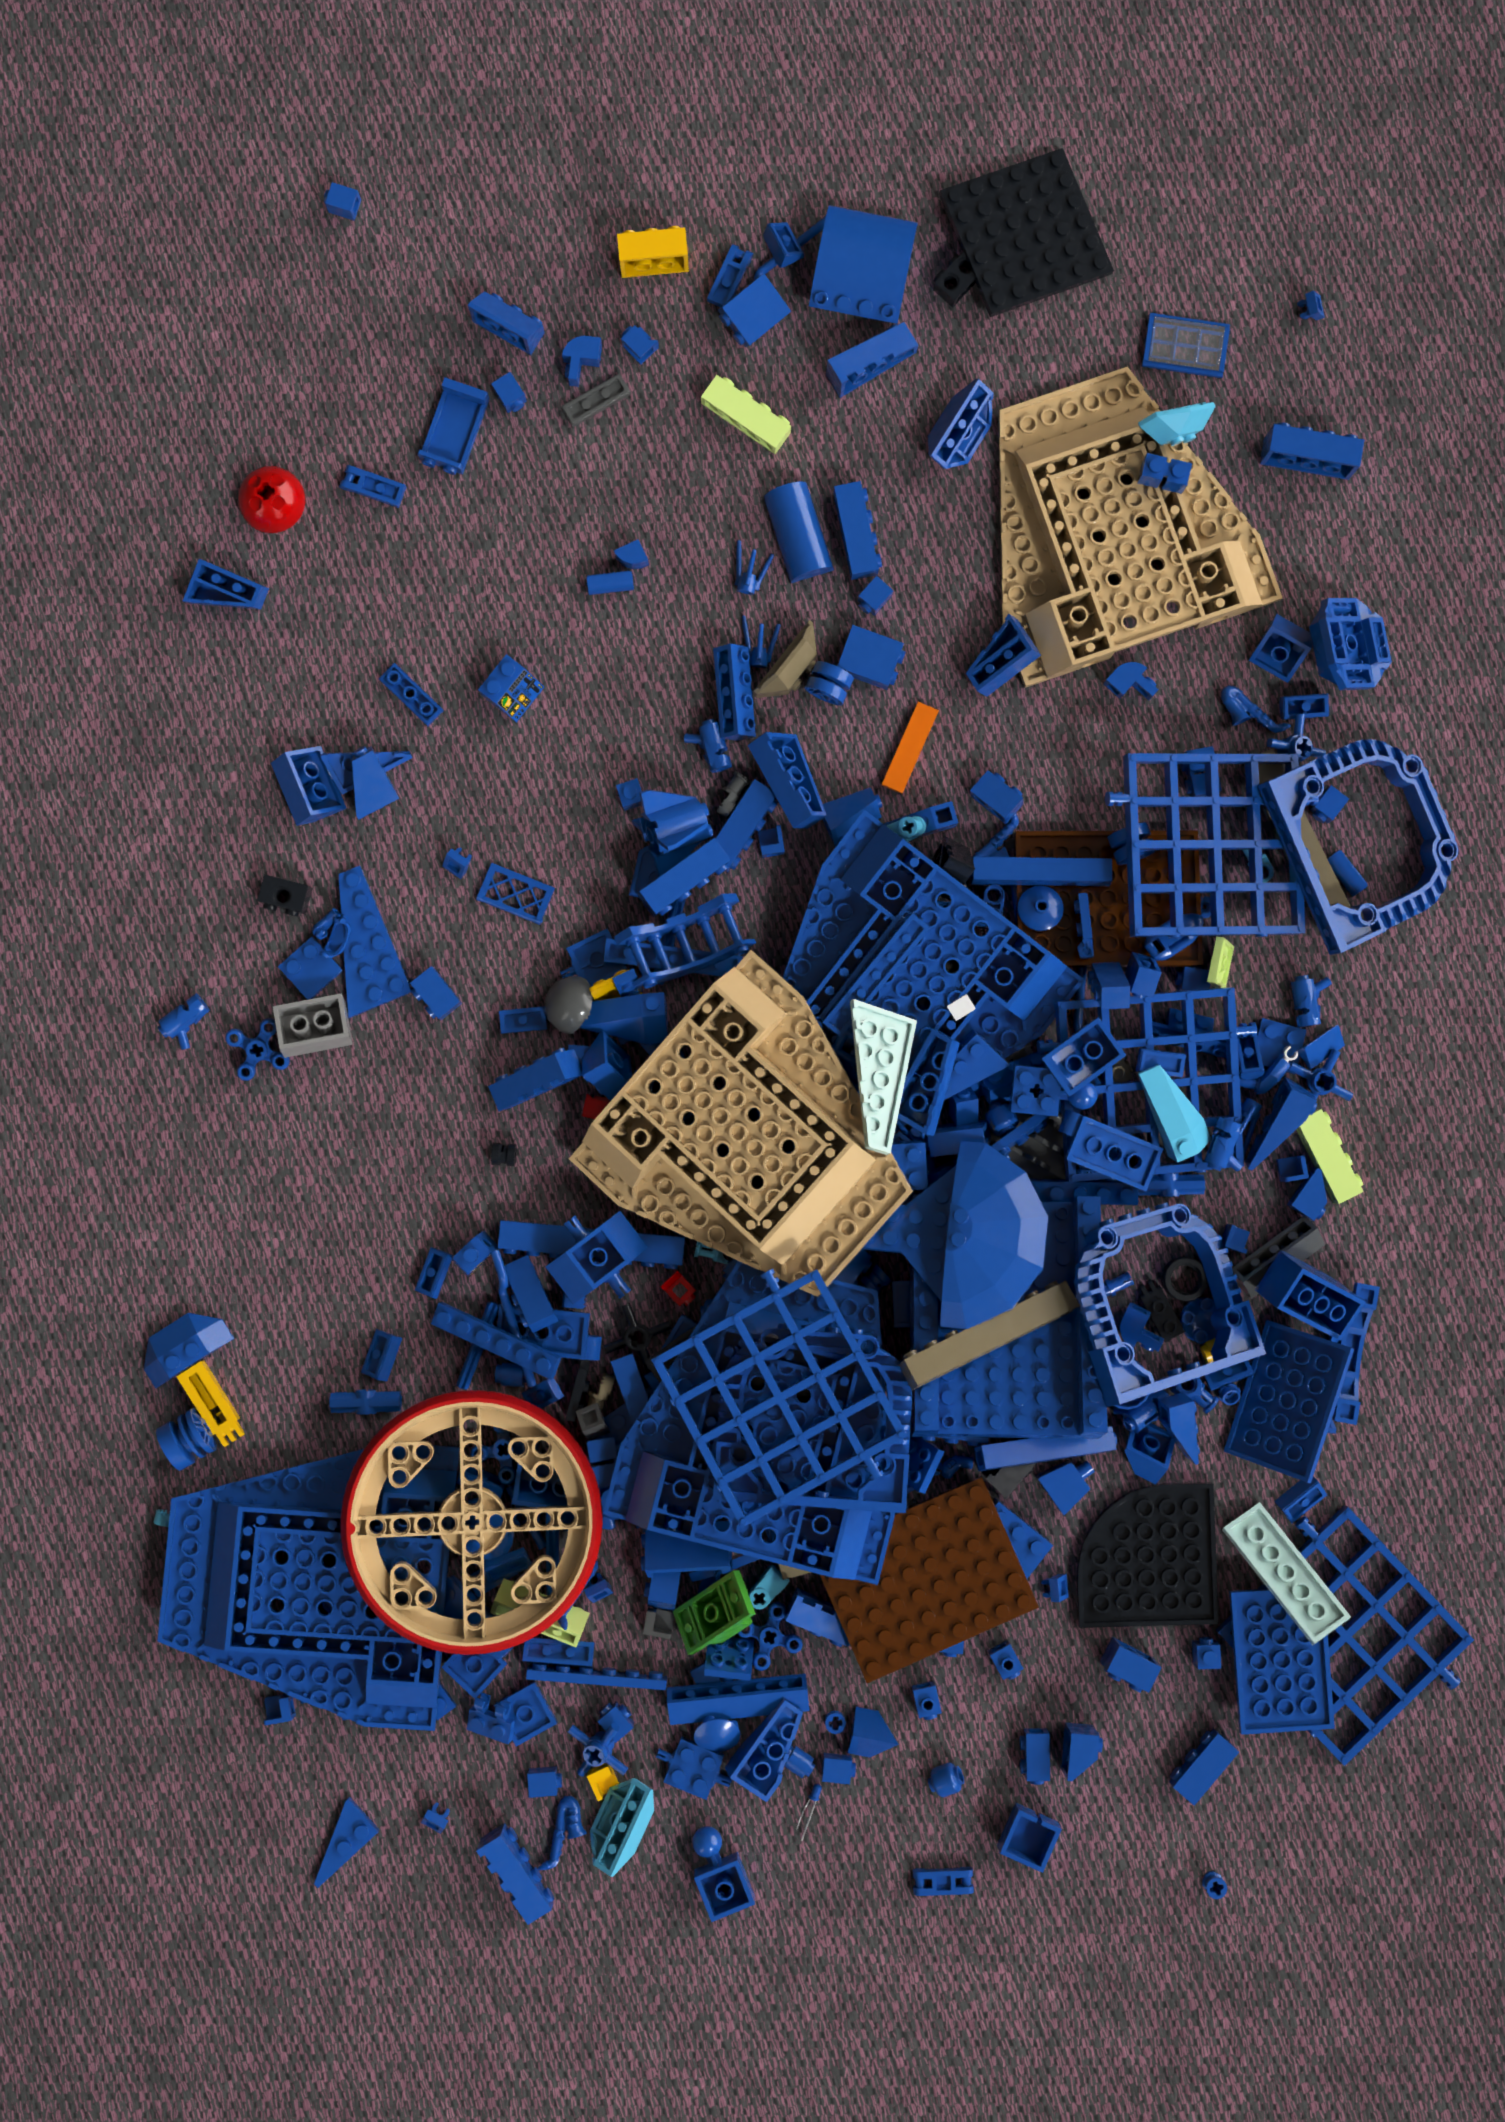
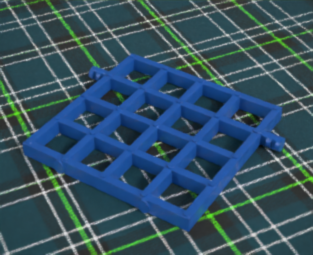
[1105,753,1319,939]
[1037,987,1257,1182]
[651,1268,908,1528]
[1215,1505,1474,1766]

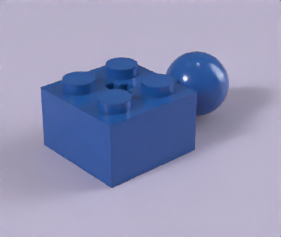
[1009,1064,1098,1117]
[692,1826,755,1922]

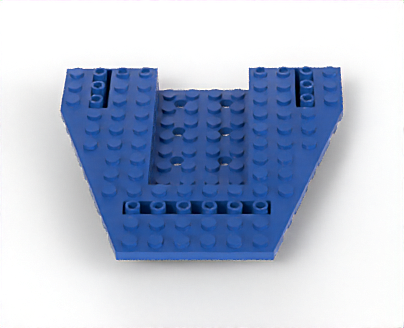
[783,809,1085,1132]
[603,1261,895,1585]
[157,1445,460,1731]

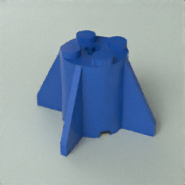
[631,789,713,877]

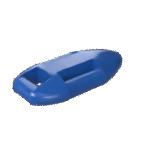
[1144,913,1204,961]

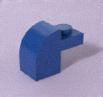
[562,336,602,387]
[1103,662,1159,701]
[1120,1302,1164,1352]

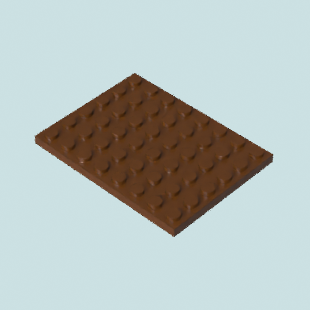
[1015,830,1203,967]
[820,1476,1039,1684]

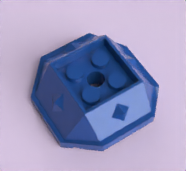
[1309,598,1392,690]

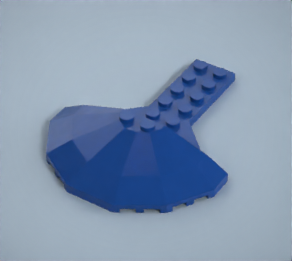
[862,1141,1048,1331]

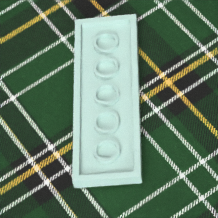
[1222,1502,1351,1645]

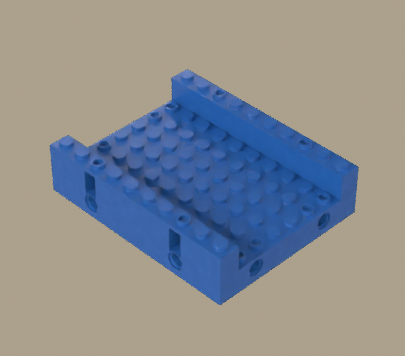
[909,1194,1108,1439]

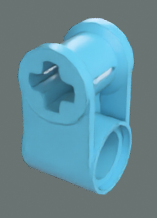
[887,816,926,842]
[748,1564,790,1610]

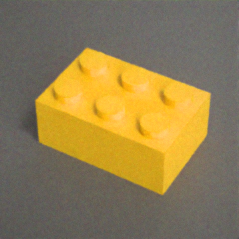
[617,226,689,278]

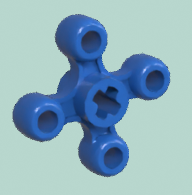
[225,1017,290,1081]
[470,1427,540,1485]
[737,1601,803,1671]

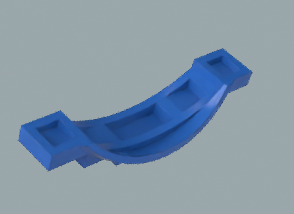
[1329,1282,1380,1425]

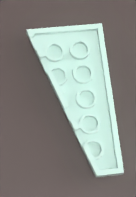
[850,999,917,1155]

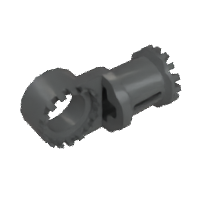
[717,771,751,819]

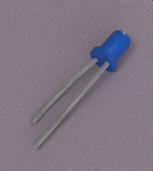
[796,1784,822,1841]

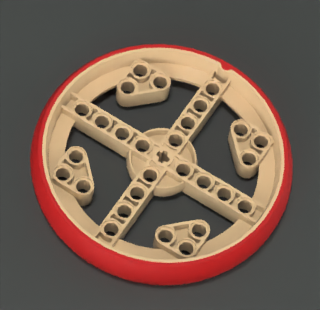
[341,1390,603,1655]

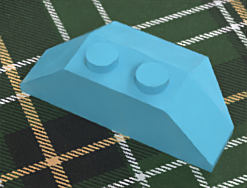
[1138,402,1216,446]
[590,1778,654,1877]

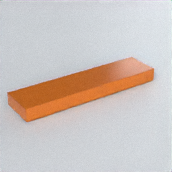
[882,702,939,794]

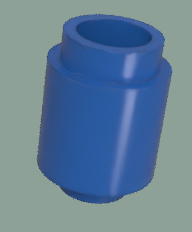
[495,1363,526,1387]
[784,1745,815,1778]

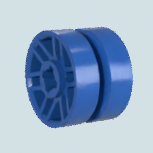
[805,661,854,706]
[1107,822,1157,865]

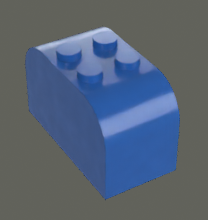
[1255,1250,1366,1341]

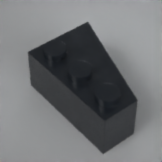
[933,836,975,901]
[982,1438,1037,1498]

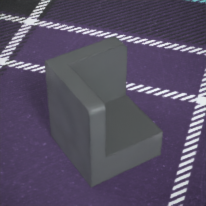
[576,1403,610,1441]
[643,1607,674,1639]

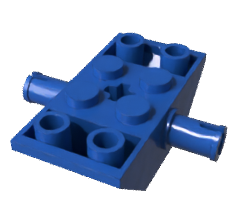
[546,1211,648,1304]

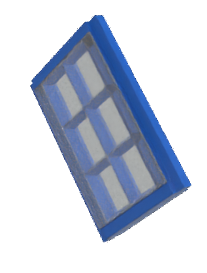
[1142,313,1230,378]

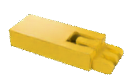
[176,1360,245,1447]

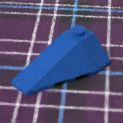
[579,992,669,1045]
[1245,1076,1317,1171]
[725,1699,803,1802]

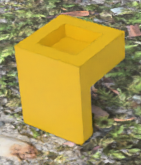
[587,1763,619,1801]

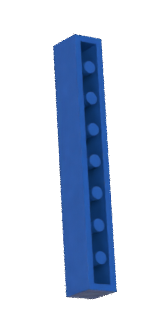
[498,1220,685,1269]

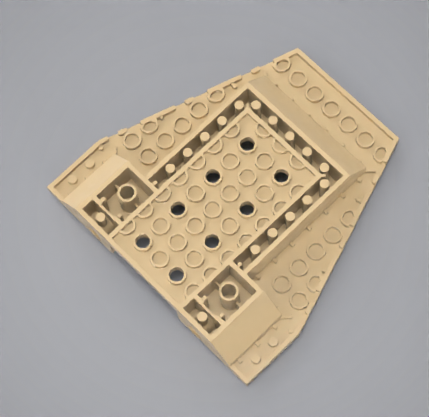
[999,367,1283,688]
[569,950,913,1297]

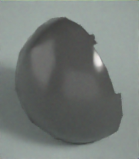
[545,976,592,1034]

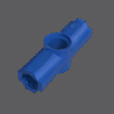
[1138,1173,1205,1197]
[329,1389,402,1415]

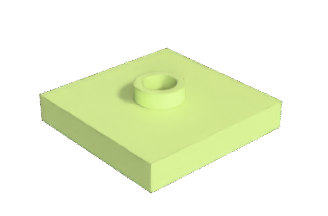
[1207,936,1234,988]

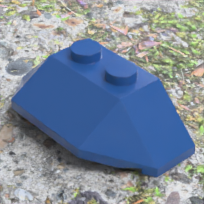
[928,379,993,469]
[144,1313,235,1389]

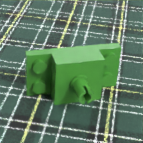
[673,1570,756,1655]

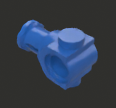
[1170,1377,1219,1414]

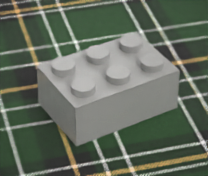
[273,993,353,1058]

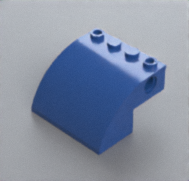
[809,205,918,324]

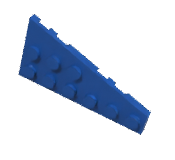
[338,865,412,1018]

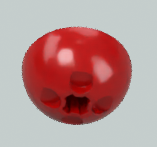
[238,466,305,533]

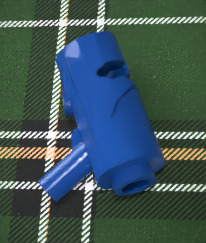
[684,719,732,773]
[1291,975,1332,1028]
[158,993,210,1050]
[1204,1116,1243,1171]
[1113,1390,1170,1433]

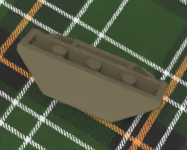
[753,620,817,698]

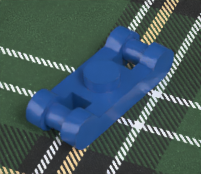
[912,1867,974,1896]

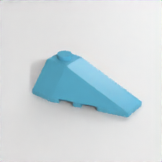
[1138,1064,1211,1162]

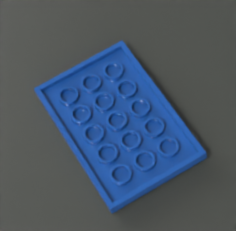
[1224,1320,1354,1484]
[1229,1589,1335,1735]

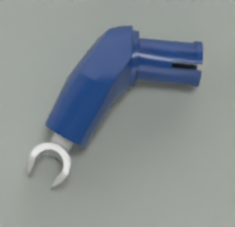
[1239,1046,1298,1095]

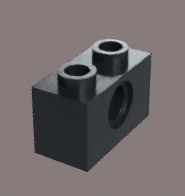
[257,874,313,917]

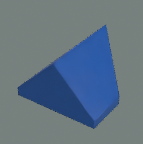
[847,1706,899,1757]

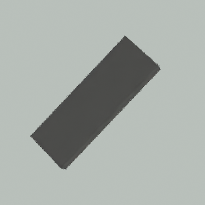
[561,373,631,427]

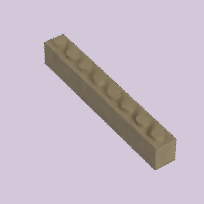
[1243,748,1351,908]
[899,1281,1080,1390]

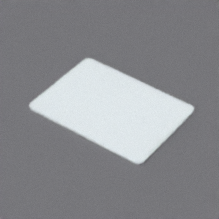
[947,994,976,1021]

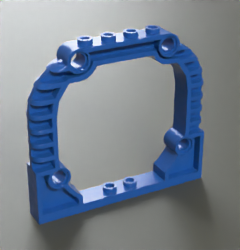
[1257,739,1459,955]
[1074,1202,1266,1407]
[713,1323,912,1513]

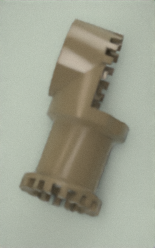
[587,1373,616,1412]

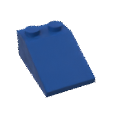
[1041,1017,1126,1097]

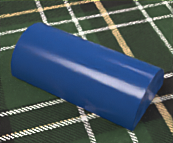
[764,481,834,583]

